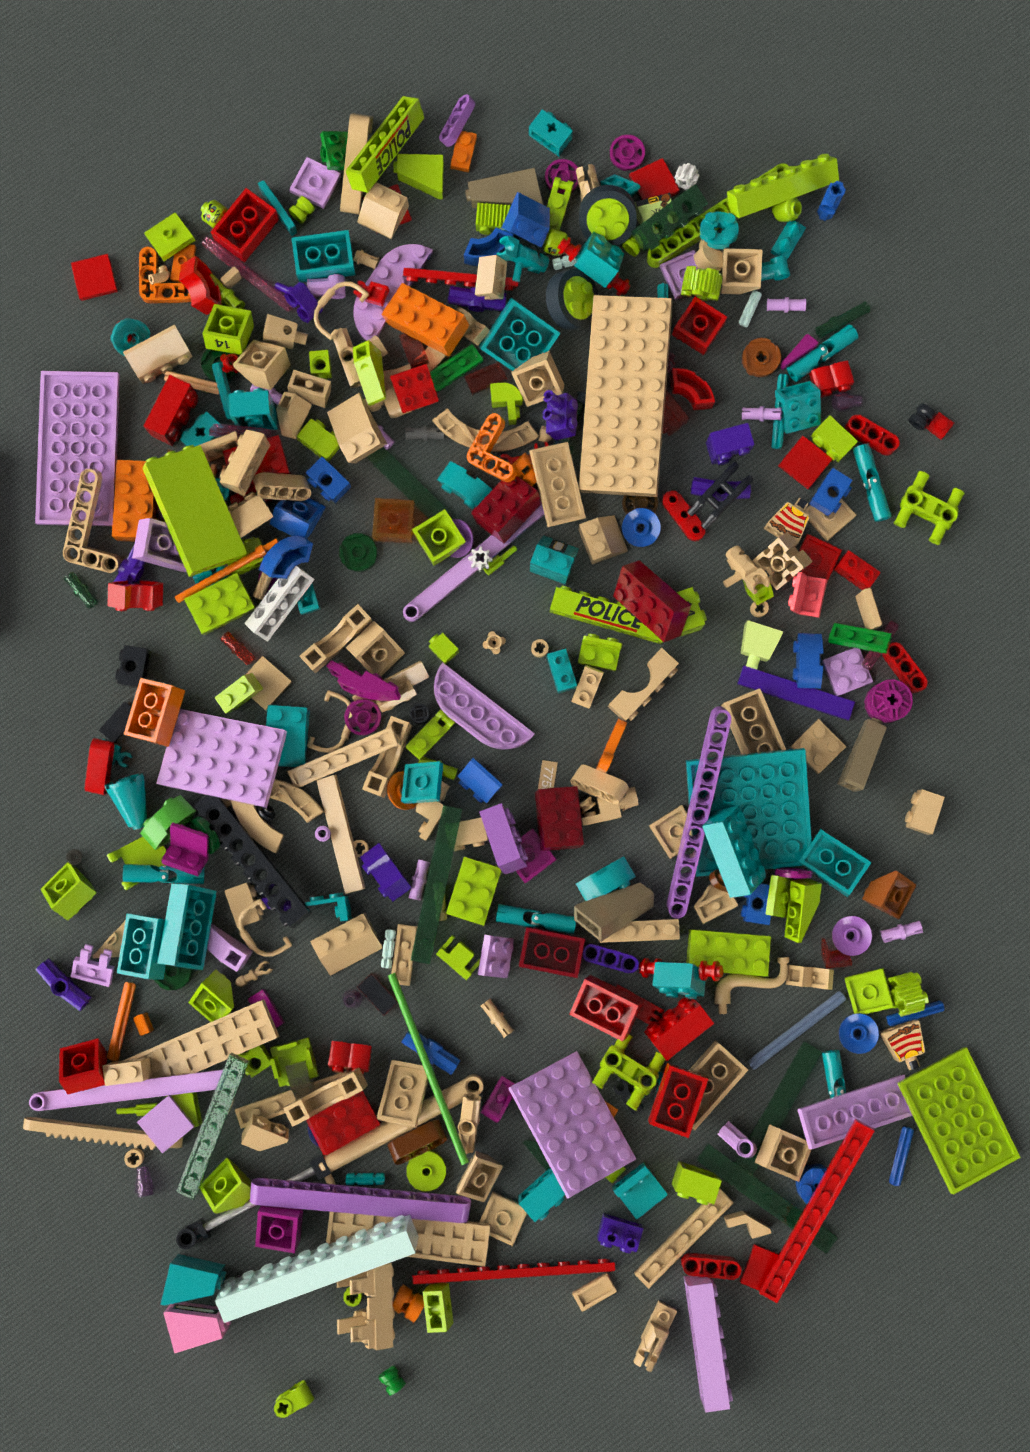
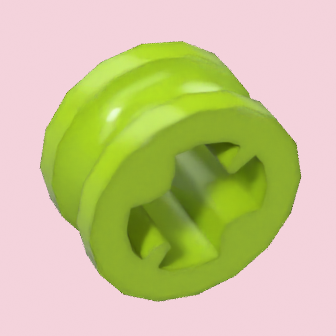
[343,1287,362,1307]

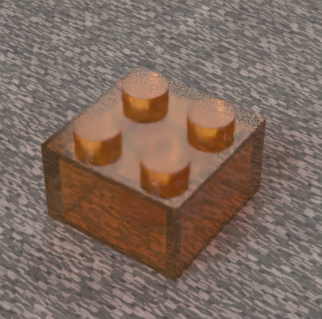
[372,498,415,544]

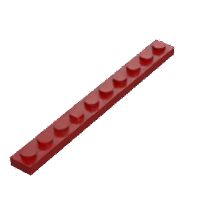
[759,1118,875,1303]
[413,1259,615,1285]

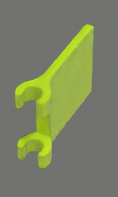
[107,837,167,890]

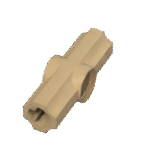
[333,328,362,388]
[458,1092,482,1154]

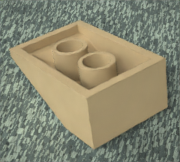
[327,393,387,463]

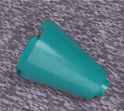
[104,773,147,830]

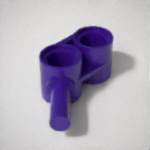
[275,282,323,323]

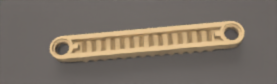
[23,1117,183,1150]

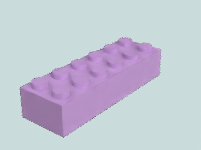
[684,1275,733,1412]

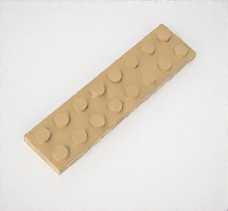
[125,999,279,1078]
[326,1212,490,1267]

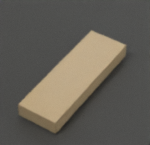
[391,924,418,986]

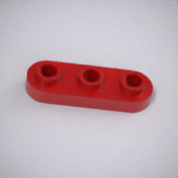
[662,491,705,541]

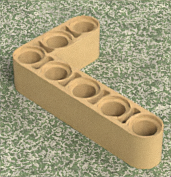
[340,113,373,215]
[63,469,122,573]

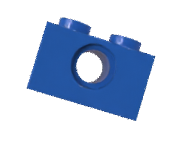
[306,457,351,503]
[809,468,852,516]
[741,884,771,925]

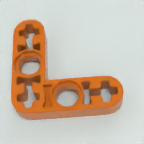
[139,247,191,303]
[467,413,517,482]
[596,718,627,773]

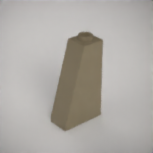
[465,168,543,208]
[837,718,887,792]
[574,883,654,942]

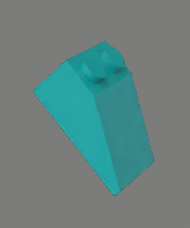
[266,705,310,767]
[799,829,871,897]

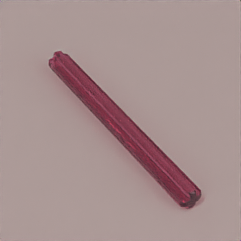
[201,236,293,312]

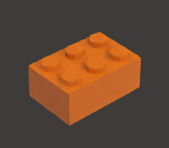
[124,678,185,747]

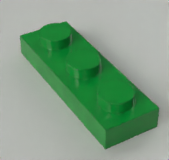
[430,344,483,393]
[828,623,892,654]

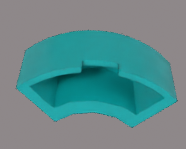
[437,461,493,509]
[576,856,636,901]

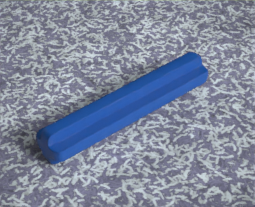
[886,1001,945,1026]
[889,1126,914,1186]

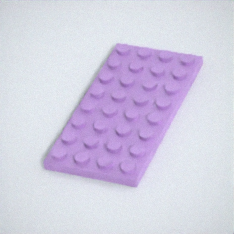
[35,371,120,526]

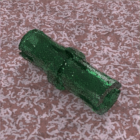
[64,572,98,609]

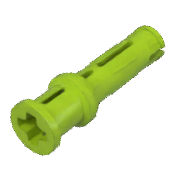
[211,274,245,309]

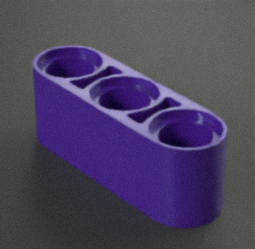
[582,943,639,973]

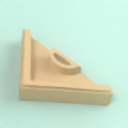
[93,921,125,958]

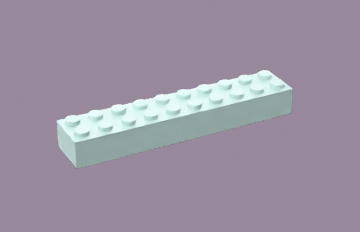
[215,1215,419,1323]

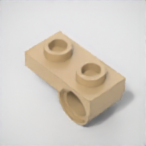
[571,665,604,709]

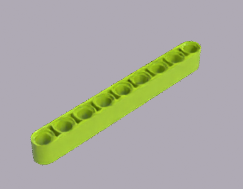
[647,163,789,268]

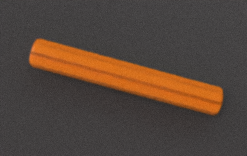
[107,982,136,1061]

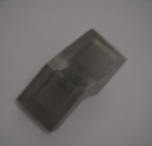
[285,1060,315,1100]

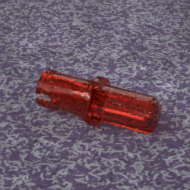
[220,631,255,665]

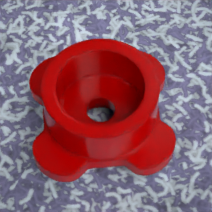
[220,354,239,373]

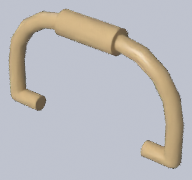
[314,281,369,340]
[307,690,352,753]
[238,899,292,957]

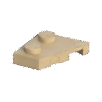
[694,884,738,924]

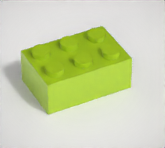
[184,573,256,635]
[446,857,501,926]

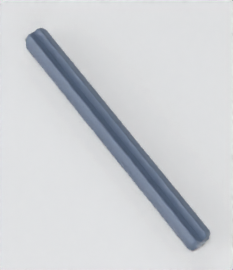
[748,991,846,1070]

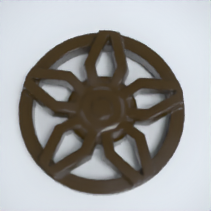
[622,495,658,515]

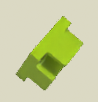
[436,935,480,980]
[270,1037,319,1087]

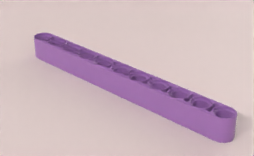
[667,706,731,919]
[250,1178,471,1223]

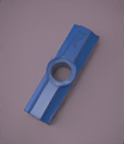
[817,181,846,221]
[401,1031,461,1075]

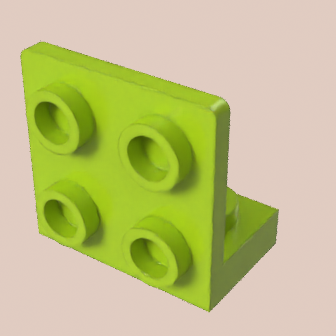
[578,634,622,671]

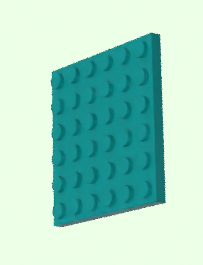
[686,748,812,877]

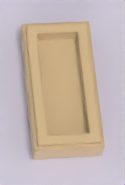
[572,1272,617,1312]

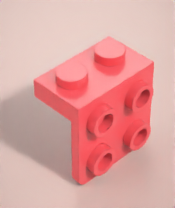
[788,572,828,618]

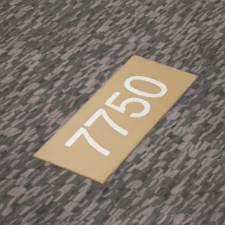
[538,760,558,789]

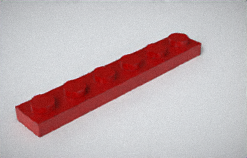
[403,268,518,291]

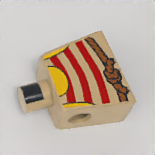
[764,498,810,547]
[879,1020,925,1070]

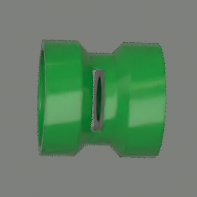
[378,1365,406,1396]

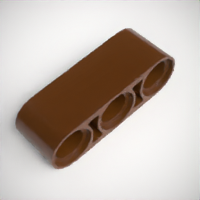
[387,1120,447,1165]

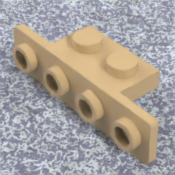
[352,661,429,713]

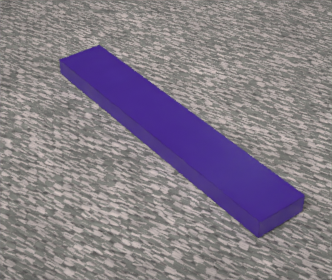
[737,666,855,721]

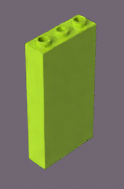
[142,445,247,577]

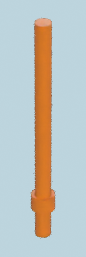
[175,539,278,603]

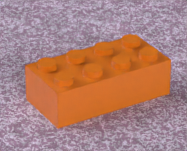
[381,283,470,357]
[112,460,158,542]

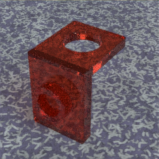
[821,938,852,969]

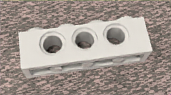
[245,566,315,642]

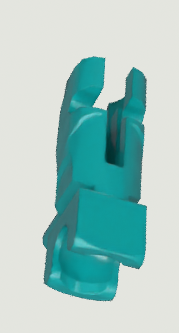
[497,236,549,282]

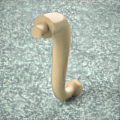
[714,957,789,1014]

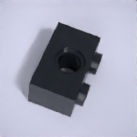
[115,645,151,688]

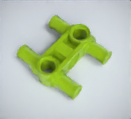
[894,471,965,545]
[592,1034,666,1111]

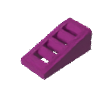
[780,334,819,370]

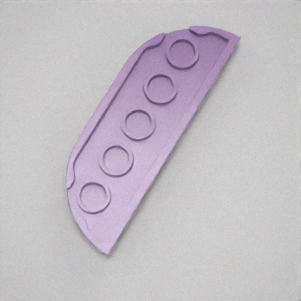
[354,244,433,341]
[434,663,535,750]

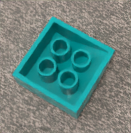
[479,298,560,371]

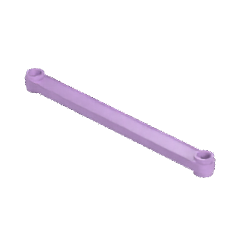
[403,504,545,622]
[29,1068,243,1111]

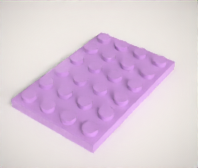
[156,709,287,808]
[508,1051,636,1199]

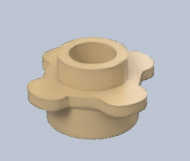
[483,631,506,654]

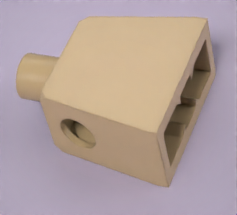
[263,314,308,349]

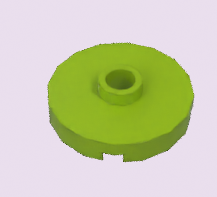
[407,1150,446,1191]

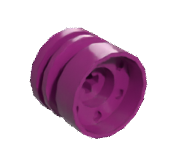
[864,679,913,723]

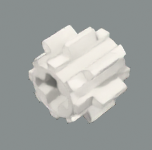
[674,163,699,190]
[468,546,492,572]

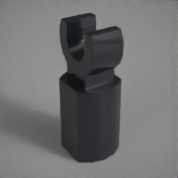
[613,1079,644,1115]

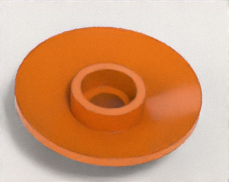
[387,771,417,810]

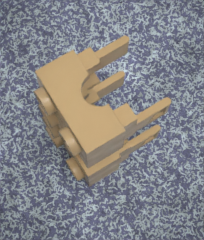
[337,1263,395,1350]

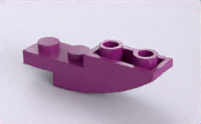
[327,660,401,701]

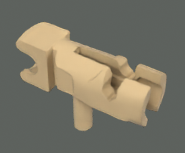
[723,546,770,594]

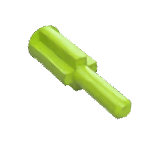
[483,546,517,576]
[116,1103,158,1116]

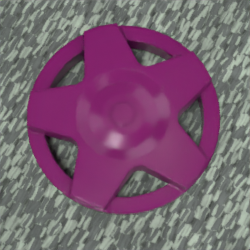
[610,135,645,171]
[545,159,578,195]
[344,699,381,735]
[775,867,813,878]

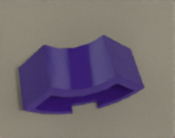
[360,843,412,902]

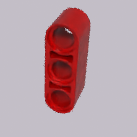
[845,415,900,456]
[882,642,927,693]
[85,738,115,796]
[681,1253,741,1280]

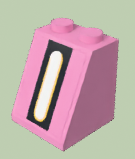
[164,1302,231,1353]

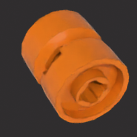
[508,452,537,486]
[392,1284,424,1323]

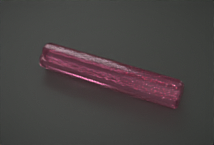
[862,621,899,670]

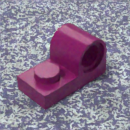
[480,1076,514,1123]

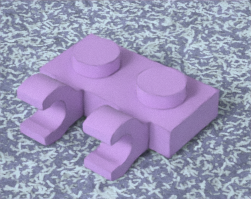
[71,944,115,987]

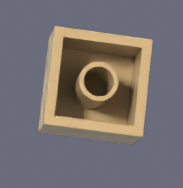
[755,1124,811,1182]

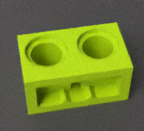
[234,1044,272,1078]

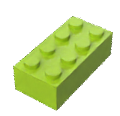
[686,929,771,977]

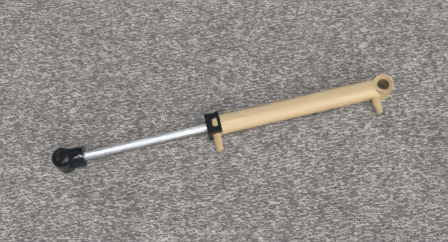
[176,1074,484,1250]

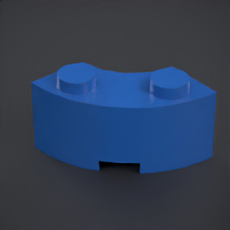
[464,228,514,266]
[259,536,313,579]
[793,633,823,689]

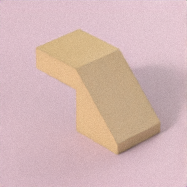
[456,307,490,346]
[786,965,834,990]
[724,1211,771,1239]

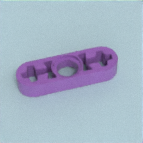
[439,94,475,147]

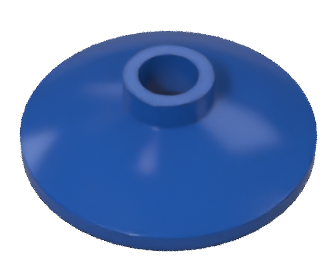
[622,508,661,547]
[839,1013,879,1054]

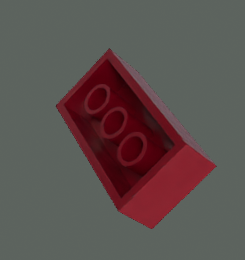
[613,560,691,642]

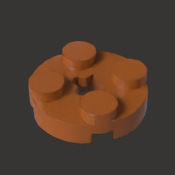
[742,338,781,377]

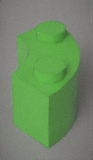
[140,795,196,850]

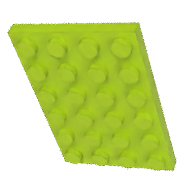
[897,1047,1021,1194]

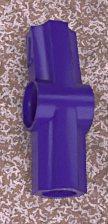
[448,286,507,312]
[691,477,751,501]
[114,544,145,584]
[36,958,91,1011]

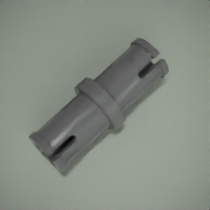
[405,426,444,441]

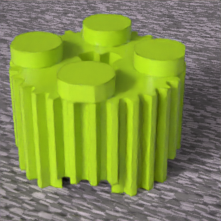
[681,266,723,301]
[887,972,929,1017]

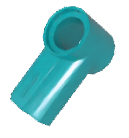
[761,256,790,281]

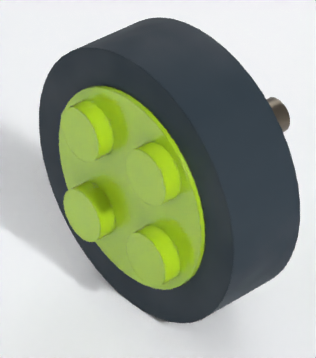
[579,185,637,246]
[546,268,598,330]

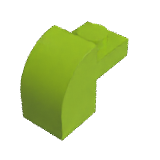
[490,383,523,425]

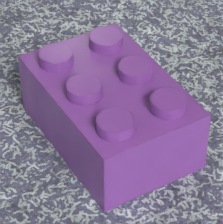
[479,803,528,875]

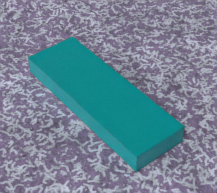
[257,180,297,236]

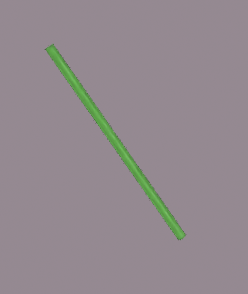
[388,973,469,1165]

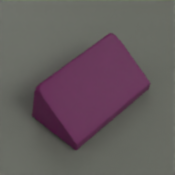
[248,989,285,1028]

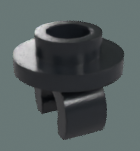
[257,804,275,823]

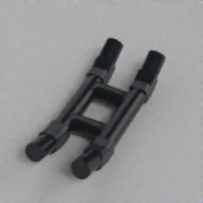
[687,462,753,530]

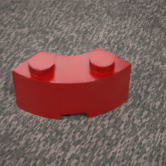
[179,256,221,315]
[670,368,715,410]
[108,580,163,611]

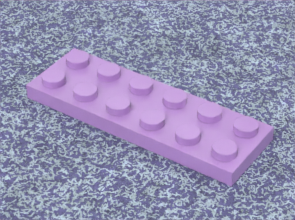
[798,1075,913,1149]

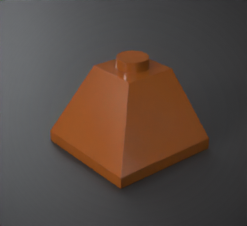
[862,871,916,920]

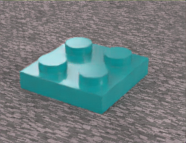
[401,761,443,804]

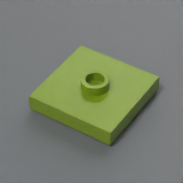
[144,213,196,261]
[766,875,793,918]
[844,968,895,1014]

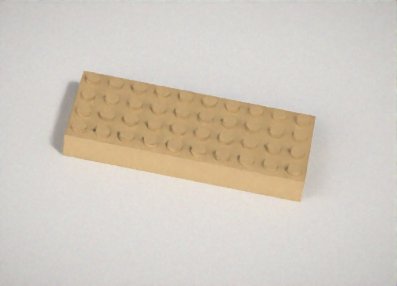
[579,295,673,497]

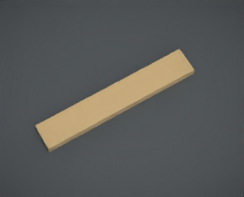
[287,726,401,788]
[316,775,366,894]
[235,1070,350,1129]
[634,1188,734,1289]

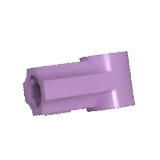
[307,274,346,299]
[718,1121,757,1158]

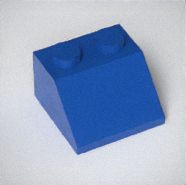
[501,192,550,247]
[270,498,325,539]
[458,758,503,804]

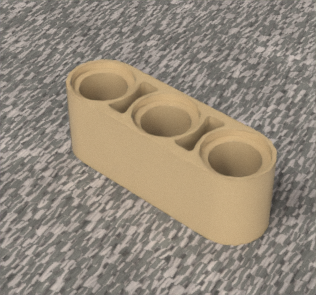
[253,473,311,501]
[570,764,629,805]

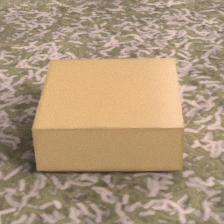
[220,267,242,289]

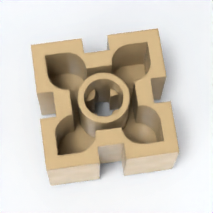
[752,532,813,590]

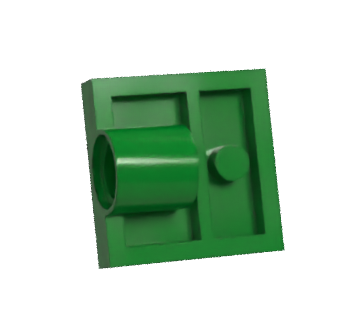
[320,131,348,170]

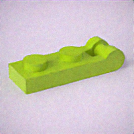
[547,177,574,230]
[406,709,456,760]

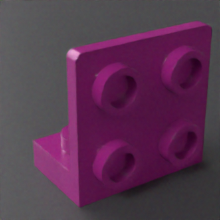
[162,823,209,877]

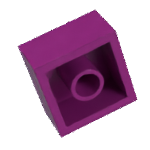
[255,1205,303,1253]

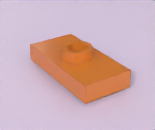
[170,244,196,283]

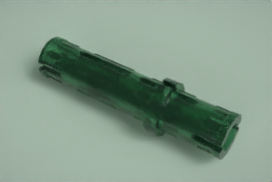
[815,301,871,338]

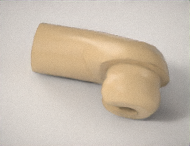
[148,265,170,284]

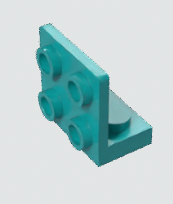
[775,381,821,434]
[305,893,352,921]
[612,1162,667,1219]

